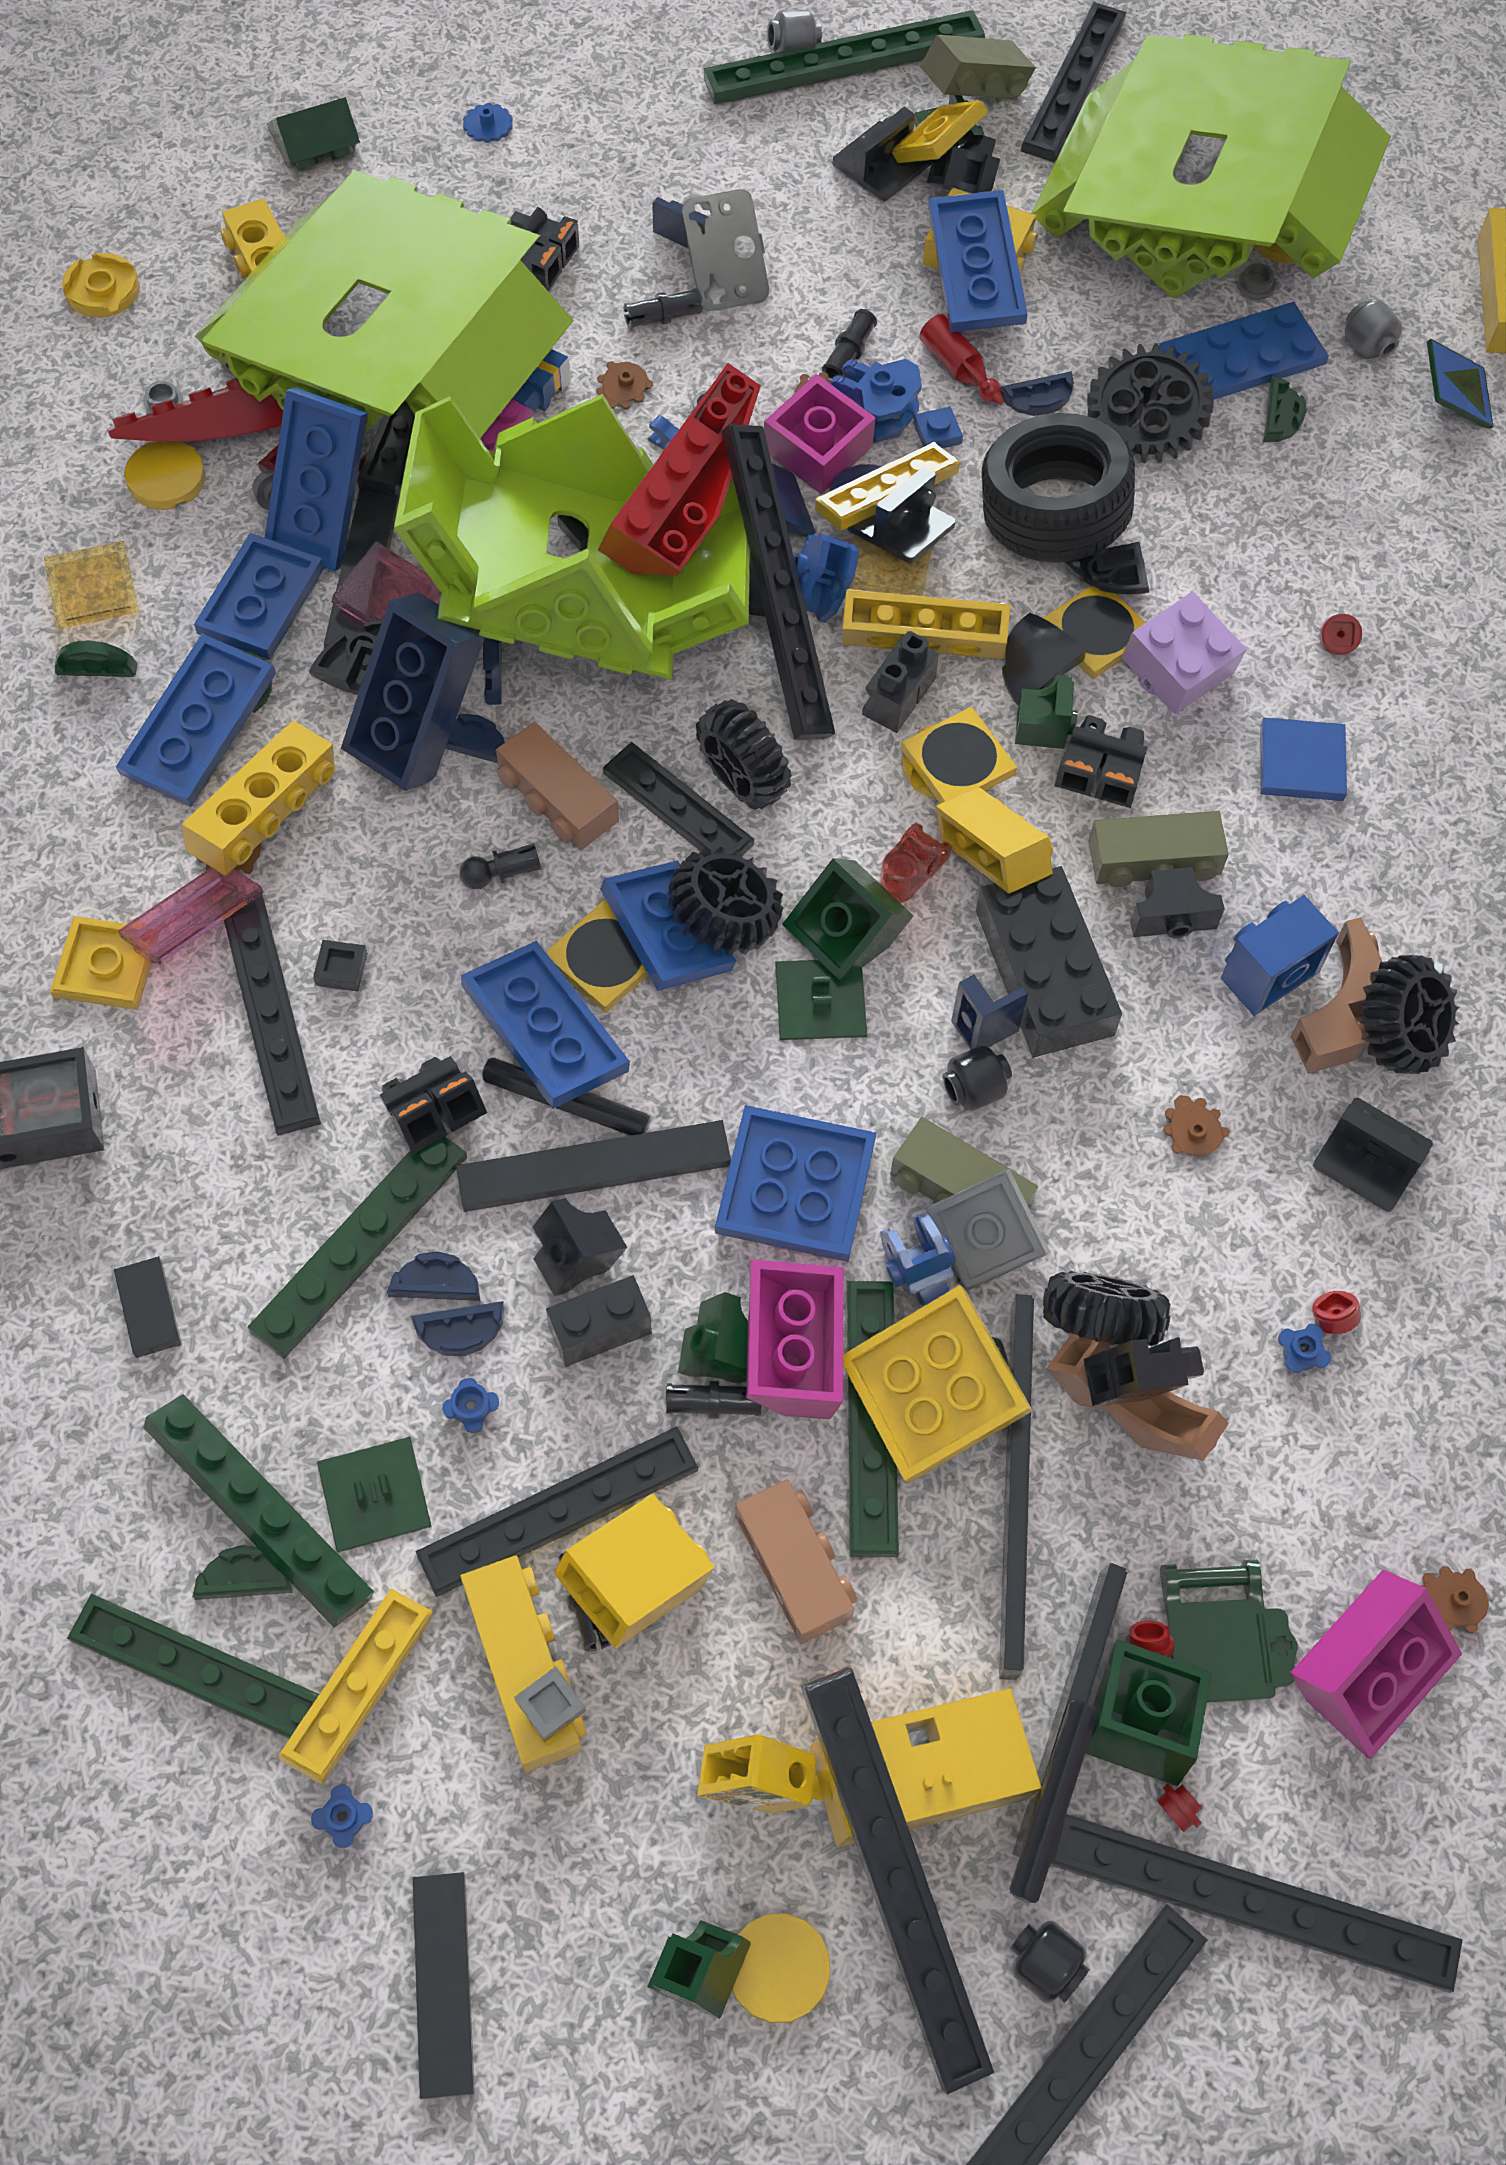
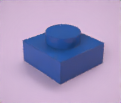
[913,406,963,448]

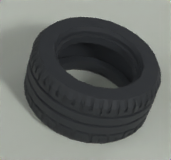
[981,413,1135,563]

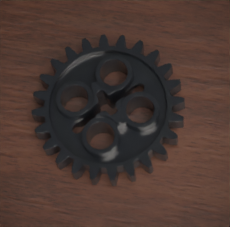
[1087,343,1214,463]

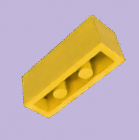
[936,787,1053,894]

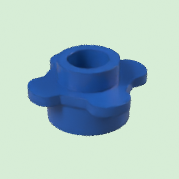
[1278,1324,1331,1373]
[442,1378,499,1433]
[311,1785,373,1848]

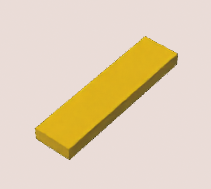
[815,442,960,531]
[279,1588,433,1786]

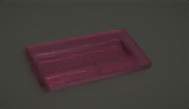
[118,867,264,965]

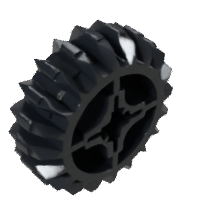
[696,699,792,810]
[667,846,784,956]
[1359,955,1460,1074]
[1043,1271,1171,1346]

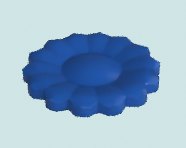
[463,103,513,143]

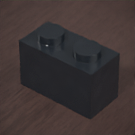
[546,1275,652,1367]

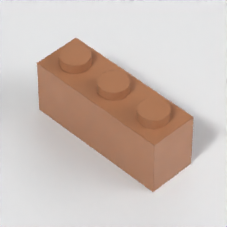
[496,721,619,850]
[735,1479,857,1645]

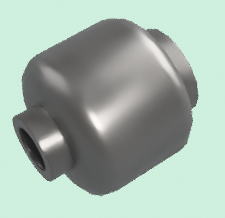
[767,10,822,53]
[1344,301,1403,359]

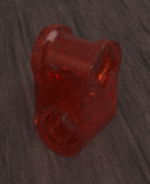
[879,822,952,903]

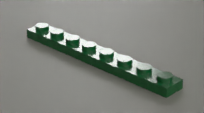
[704,10,985,105]

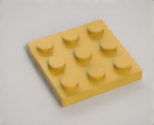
[843,1285,1033,1483]

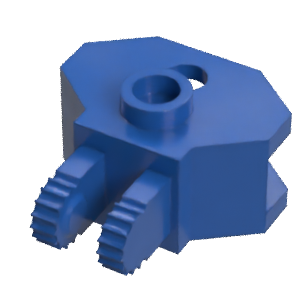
[830,359,922,442]
[794,533,859,623]
[880,1214,956,1306]

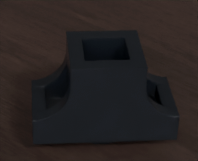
[1130,867,1225,938]

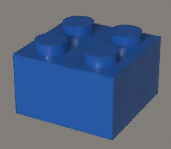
[1221,895,1339,1016]

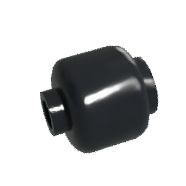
[942,1046,1012,1110]
[1010,1921,1090,2003]

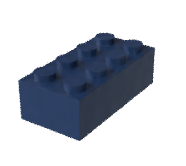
[341,592,485,791]

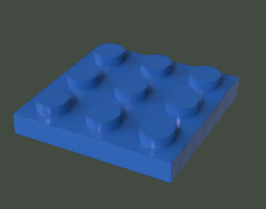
[715,1105,877,1262]

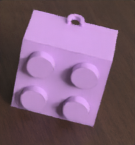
[1121,591,1247,714]

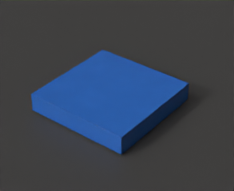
[1260,717,1347,801]

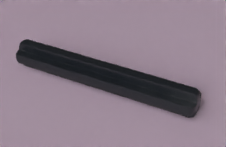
[482,1057,650,1136]
[1009,1700,1098,1903]

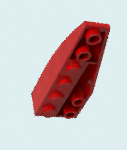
[598,363,761,576]
[107,378,283,442]

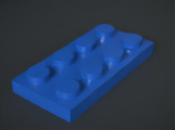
[928,190,1028,333]
[1159,302,1329,400]
[264,387,368,571]
[116,633,276,807]
[461,941,630,1109]

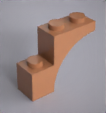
[1291,917,1383,1074]
[1046,1333,1229,1461]

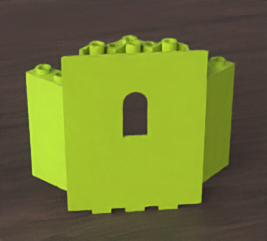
[1031,34,1391,298]
[195,170,574,438]
[394,394,750,680]

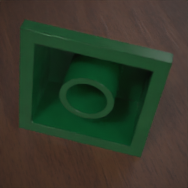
[267,97,360,170]
[782,858,914,981]
[1085,1639,1212,1786]

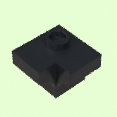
[927,134,1000,194]
[532,1198,627,1296]

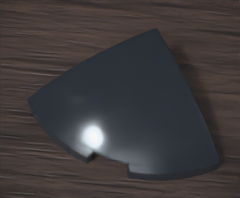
[1064,542,1149,595]
[1002,613,1086,705]
[309,619,383,695]

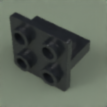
[832,107,932,201]
[847,467,956,564]
[1313,1097,1433,1212]

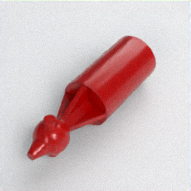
[919,314,1004,405]

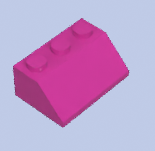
[746,1259,844,1419]
[1290,1569,1462,1759]

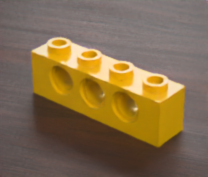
[220,198,284,278]
[842,589,1011,659]
[182,720,335,876]

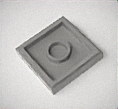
[926,1169,1050,1291]

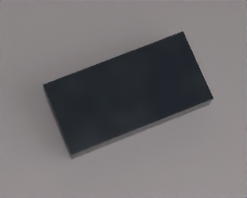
[114,1256,182,1358]

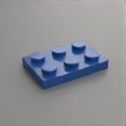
[194,533,324,660]
[600,860,736,991]

